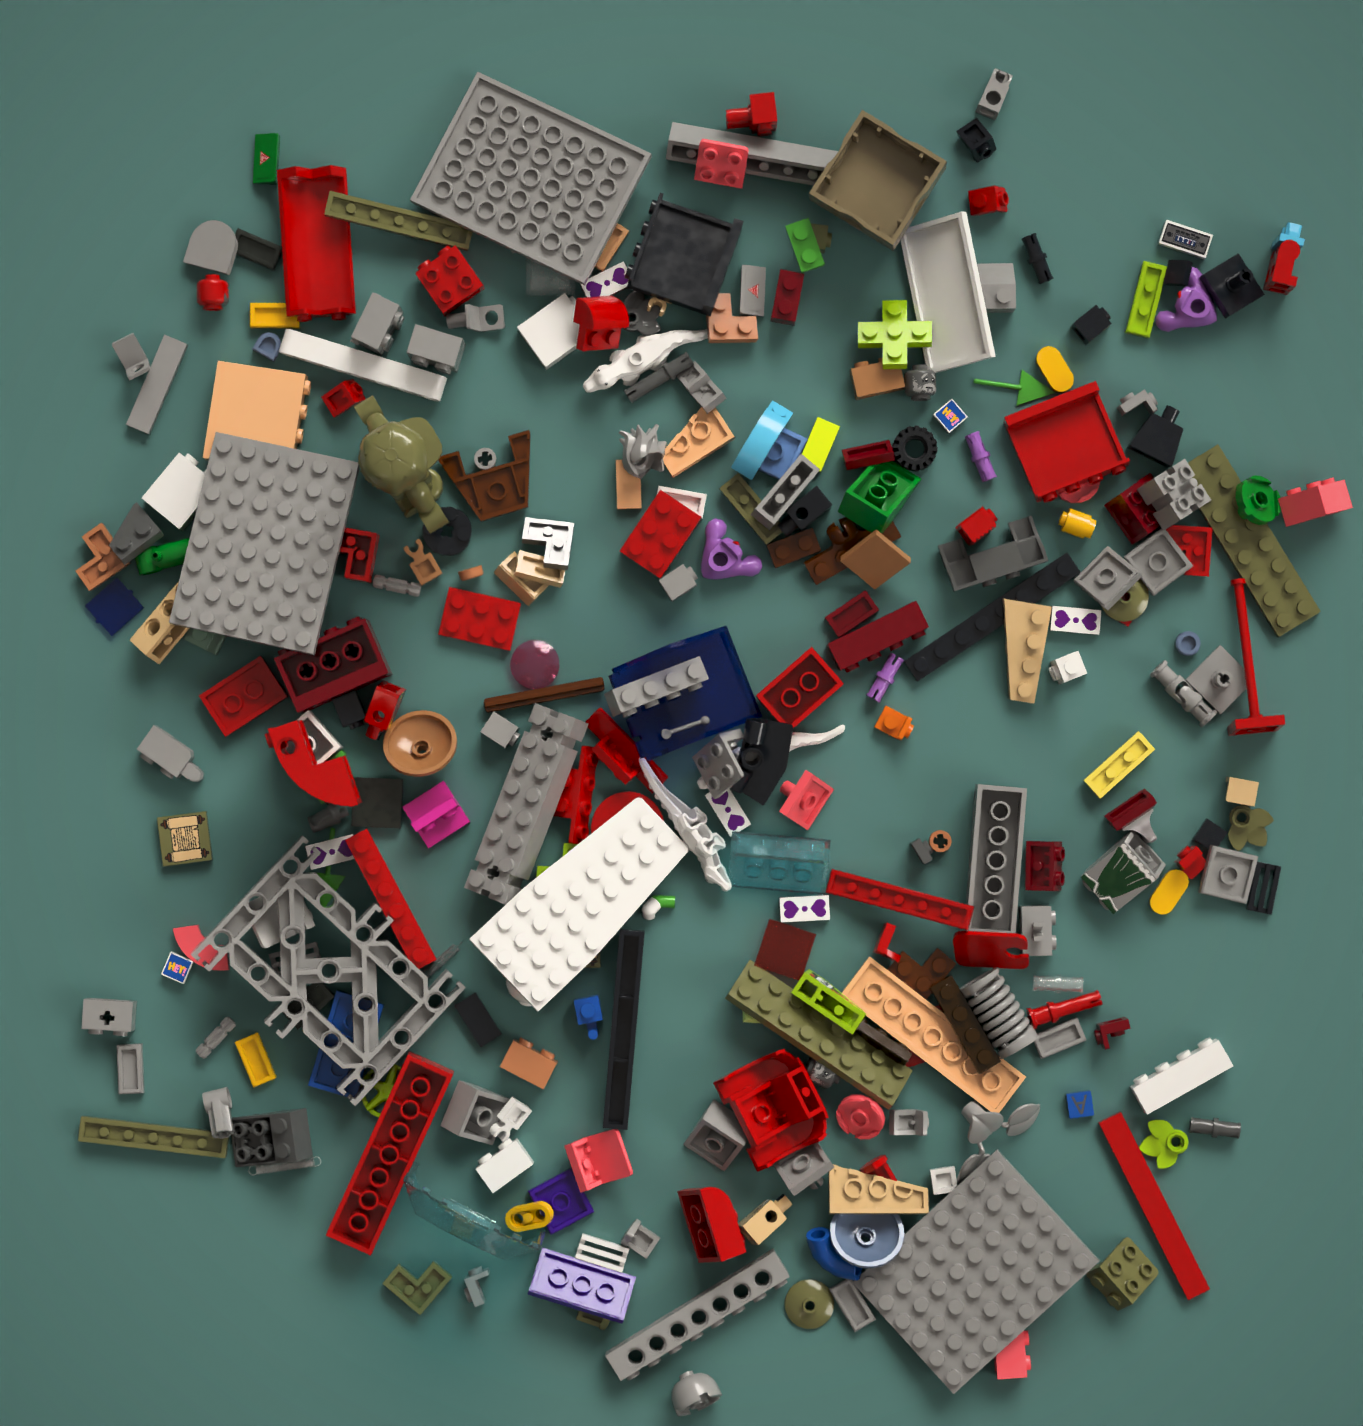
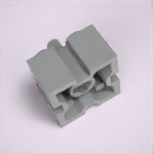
[1137,459,1211,531]

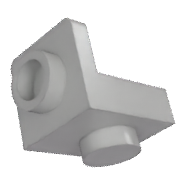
[1117,389,1158,416]
[889,1109,929,1136]
[464,1266,490,1307]

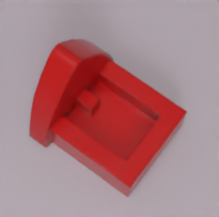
[873,922,901,963]
[859,1155,897,1181]

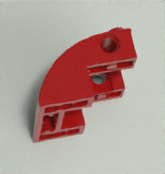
[265,720,362,807]

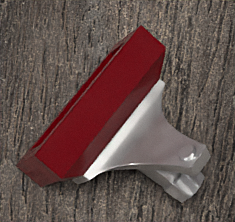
[1104,788,1157,843]

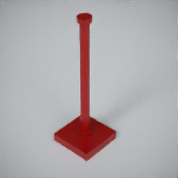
[1227,578,1285,736]

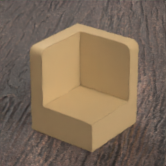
[1225,777,1259,807]

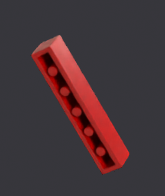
[345,828,437,969]

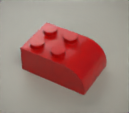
[677,1187,746,1263]

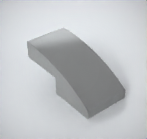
[676,361,727,414]

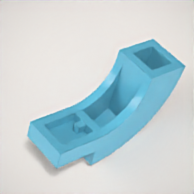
[731,400,793,480]

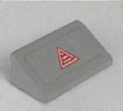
[739,265,766,317]

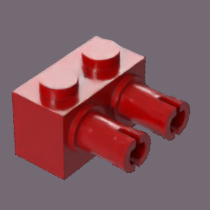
[726,92,777,136]

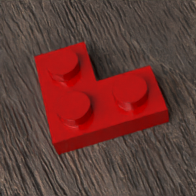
[1166,525,1212,577]

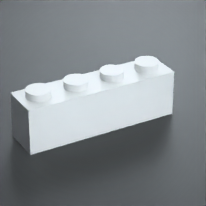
[1130,1037,1233,1115]

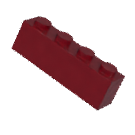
[827,601,929,673]

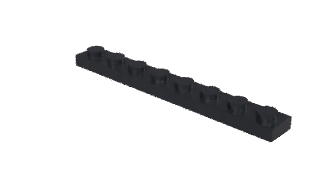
[904,553,1081,682]

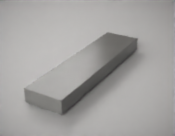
[126,334,188,435]

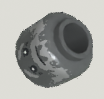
[904,364,936,401]
[805,1057,841,1089]

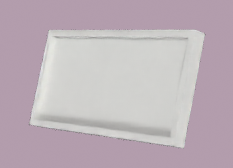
[901,211,996,373]

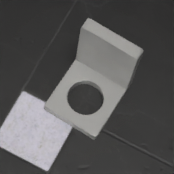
[112,333,151,381]

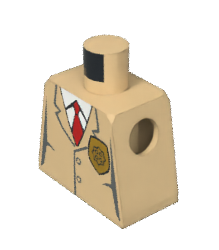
[738,1194,793,1245]

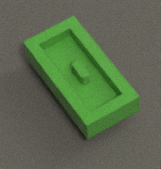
[785,218,825,273]

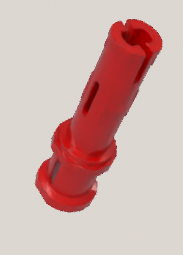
[1026,990,1103,1029]

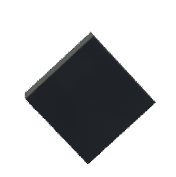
[1163,260,1193,286]
[1192,818,1228,850]

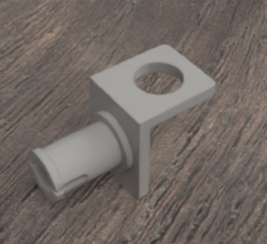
[446,304,505,332]

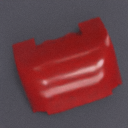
[713,1049,829,1172]

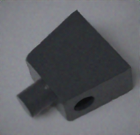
[1127,405,1183,468]
[777,486,832,537]

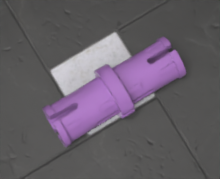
[964,431,997,482]
[866,652,904,703]

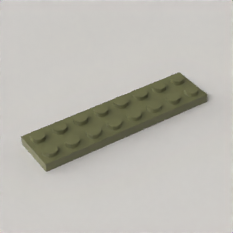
[1188,444,1321,638]
[725,960,913,1110]

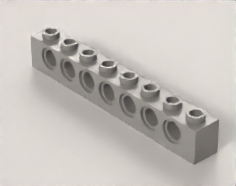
[605,1248,790,1381]

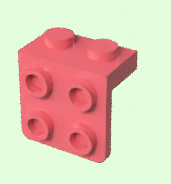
[694,139,749,189]
[564,1129,633,1193]

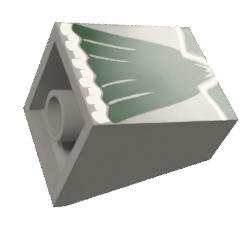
[1081,830,1166,914]

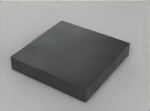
[351,777,403,829]

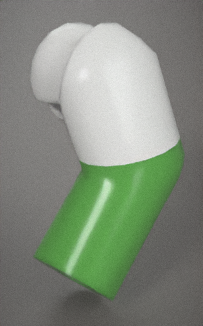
[641,895,675,920]

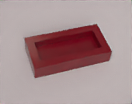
[842,440,895,470]
[825,590,879,638]

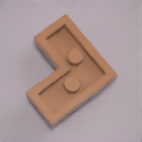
[706,293,758,343]
[76,523,131,591]

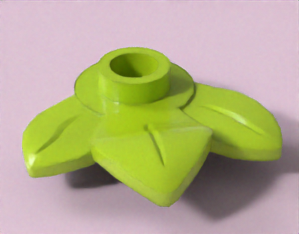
[1139,1119,1189,1169]

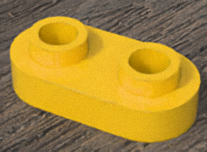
[505,1201,554,1232]

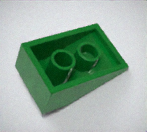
[838,461,921,533]

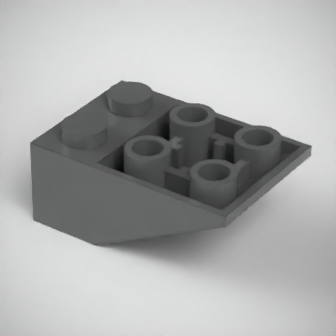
[231,1108,313,1167]

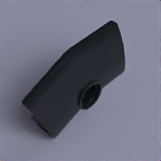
[730,718,793,805]

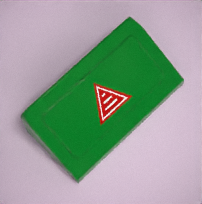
[253,133,280,185]

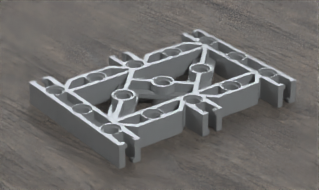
[191,835,466,1106]

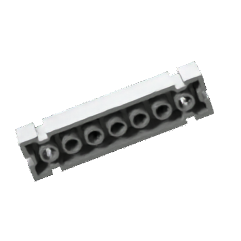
[464,703,588,905]

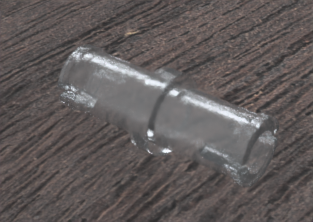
[1033,974,1083,994]

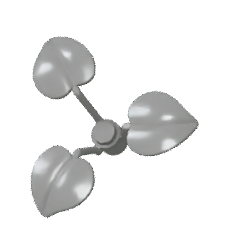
[957,1101,1040,1184]

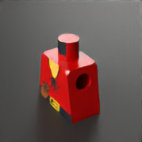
[364,680,406,740]

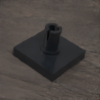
[1199,253,1265,319]

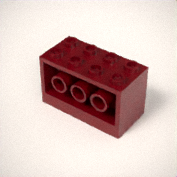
[274,616,393,714]

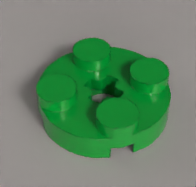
[1236,476,1281,525]

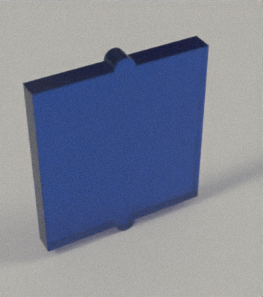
[85,577,144,636]

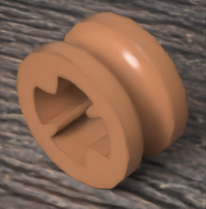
[929,830,952,852]

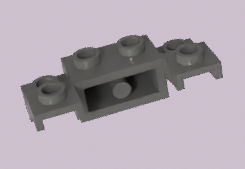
[938,515,1049,592]

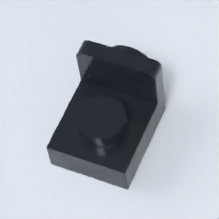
[957,118,996,163]

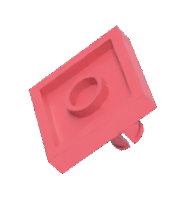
[779,770,834,830]

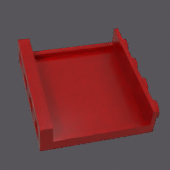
[1003,381,1130,503]

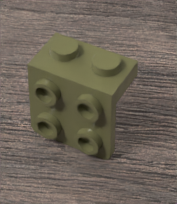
[1085,1237,1159,1311]

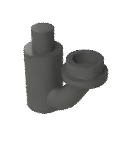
[308,803,349,833]

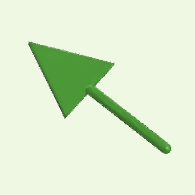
[973,370,1055,406]
[317,828,346,907]

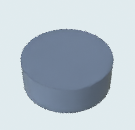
[1175,631,1201,656]

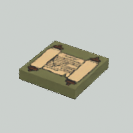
[157,811,213,866]

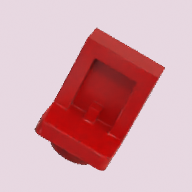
[968,186,1009,216]
[1174,845,1206,879]

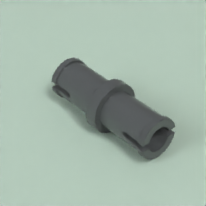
[1189,1117,1241,1139]

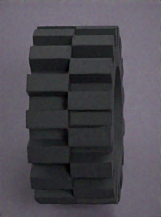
[893,426,938,472]

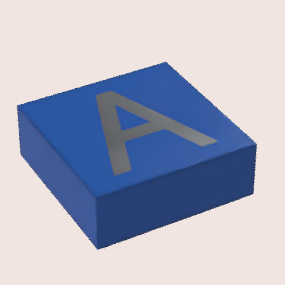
[1066,1090,1094,1119]

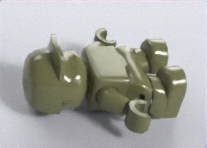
[354,395,449,534]

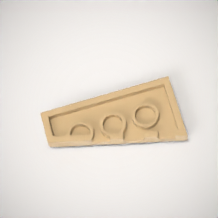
[1002,598,1052,704]
[828,1164,929,1214]

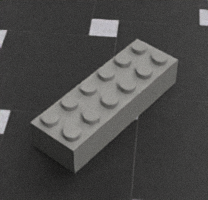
[963,784,1027,933]

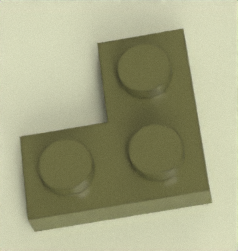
[382,1261,453,1315]

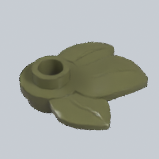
[1228,805,1274,851]

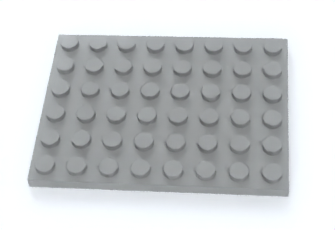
[410,72,652,286]
[169,432,360,656]
[852,1149,1100,1394]

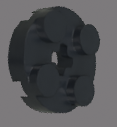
[423,507,472,556]

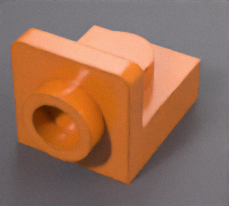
[874,705,914,741]

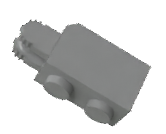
[137,725,205,782]

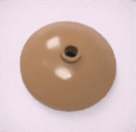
[383,710,457,777]

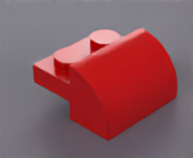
[573,296,629,351]

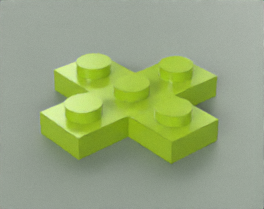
[858,300,932,369]

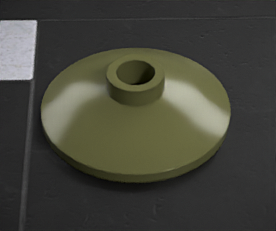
[1101,579,1149,622]
[785,1279,834,1329]

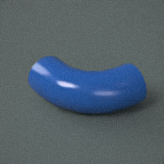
[806,1227,862,1281]

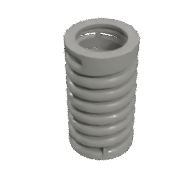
[960,967,1039,1059]

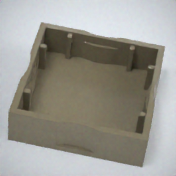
[809,110,947,251]

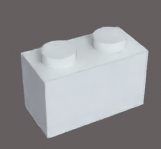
[476,1138,534,1193]

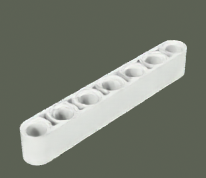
[279,329,447,402]

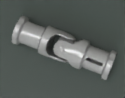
[1150,660,1217,727]

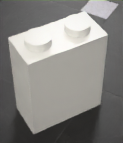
[517,293,580,370]
[142,453,206,531]

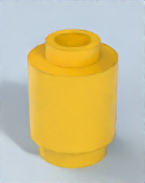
[1058,508,1097,539]

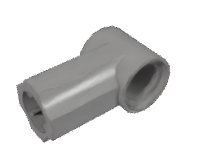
[202,1087,234,1139]

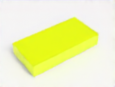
[802,417,840,472]

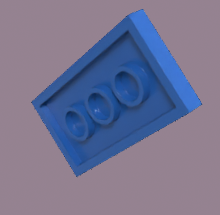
[308,990,384,1097]

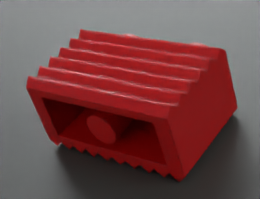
[955,506,998,546]

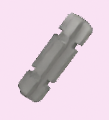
[373,575,421,597]
[195,1017,236,1059]

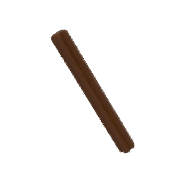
[484,677,605,713]

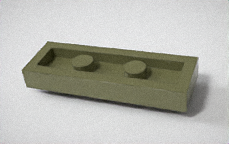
[719,473,782,545]

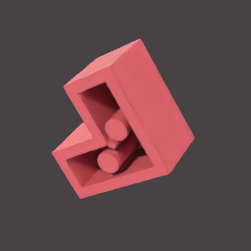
[1278,477,1353,527]

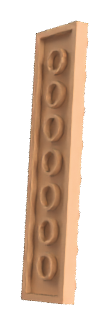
[841,956,1026,1113]

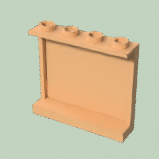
[203,361,311,461]

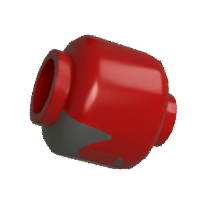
[197,274,229,311]

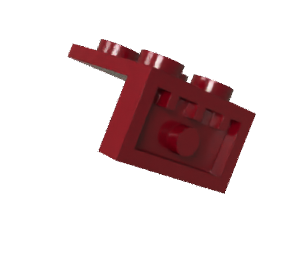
[1104,473,1160,545]

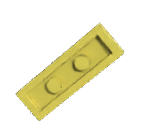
[1083,731,1155,799]

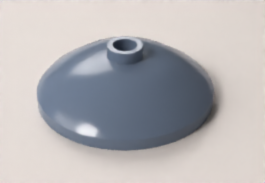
[830,1214,904,1268]

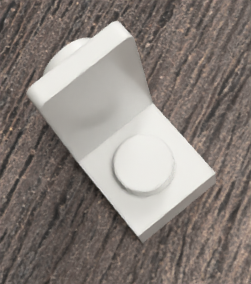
[1048,651,1087,684]

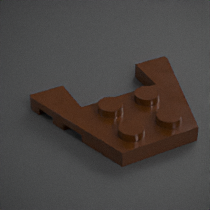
[438,430,531,522]

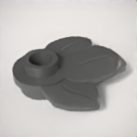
[623,291,661,336]

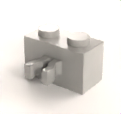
[1019,905,1056,956]

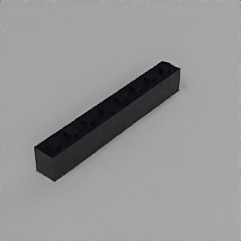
[603,929,645,1130]

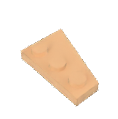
[663,407,735,478]

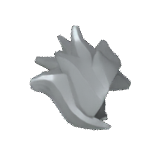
[619,424,667,479]

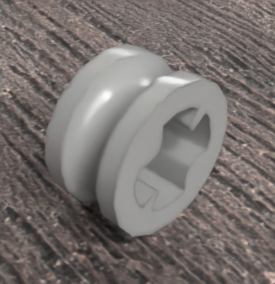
[474,448,497,470]

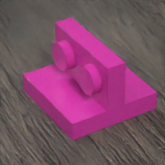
[402,780,470,849]

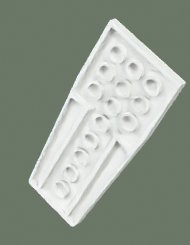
[469,797,688,1012]

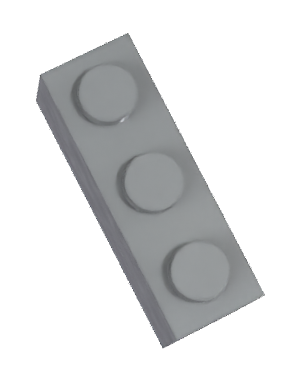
[751,454,820,530]

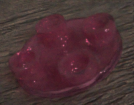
[510,640,560,689]

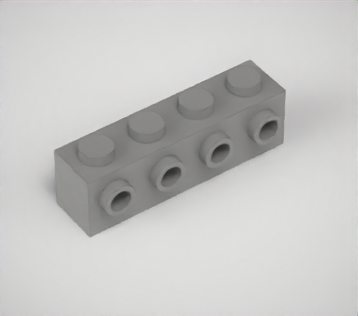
[604,656,709,718]

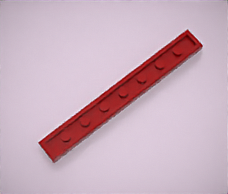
[1098,1112,1210,1300]

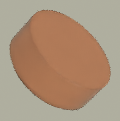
[458,565,484,581]

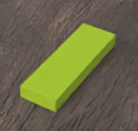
[1125,261,1167,339]

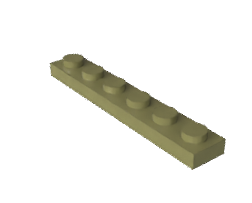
[324,191,472,251]
[78,1116,229,1158]

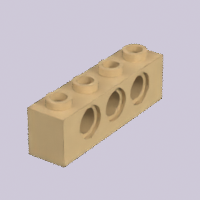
[130,581,189,664]

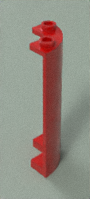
[277,165,356,322]

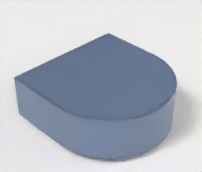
[252,332,281,362]

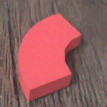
[173,925,230,971]

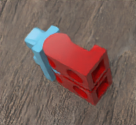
[1263,222,1305,295]

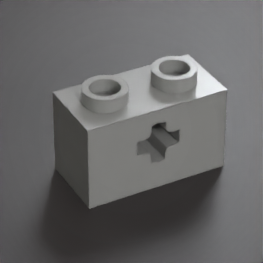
[81,998,137,1036]

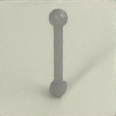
[661,716,710,739]

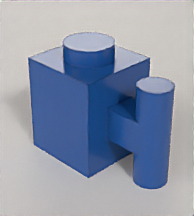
[574,994,603,1040]

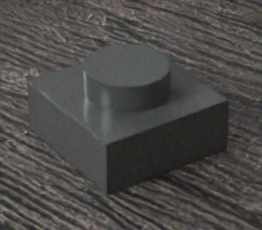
[910,838,934,865]

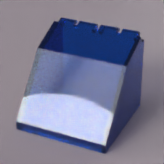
[608,626,762,761]

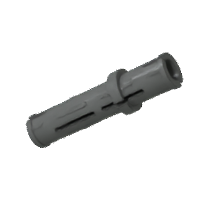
[624,352,694,403]

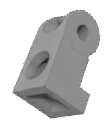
[975,68,1013,120]

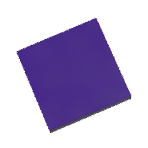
[528,1167,594,1235]

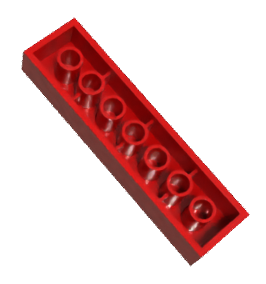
[326,1051,454,1256]

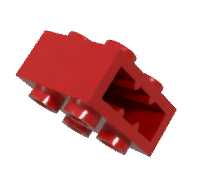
[415,245,485,317]

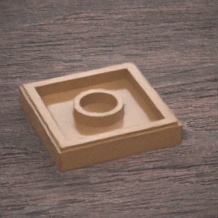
[841,529,911,589]

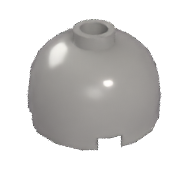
[671,1370,722,1417]

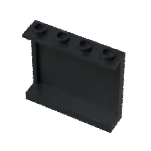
[625,193,744,317]

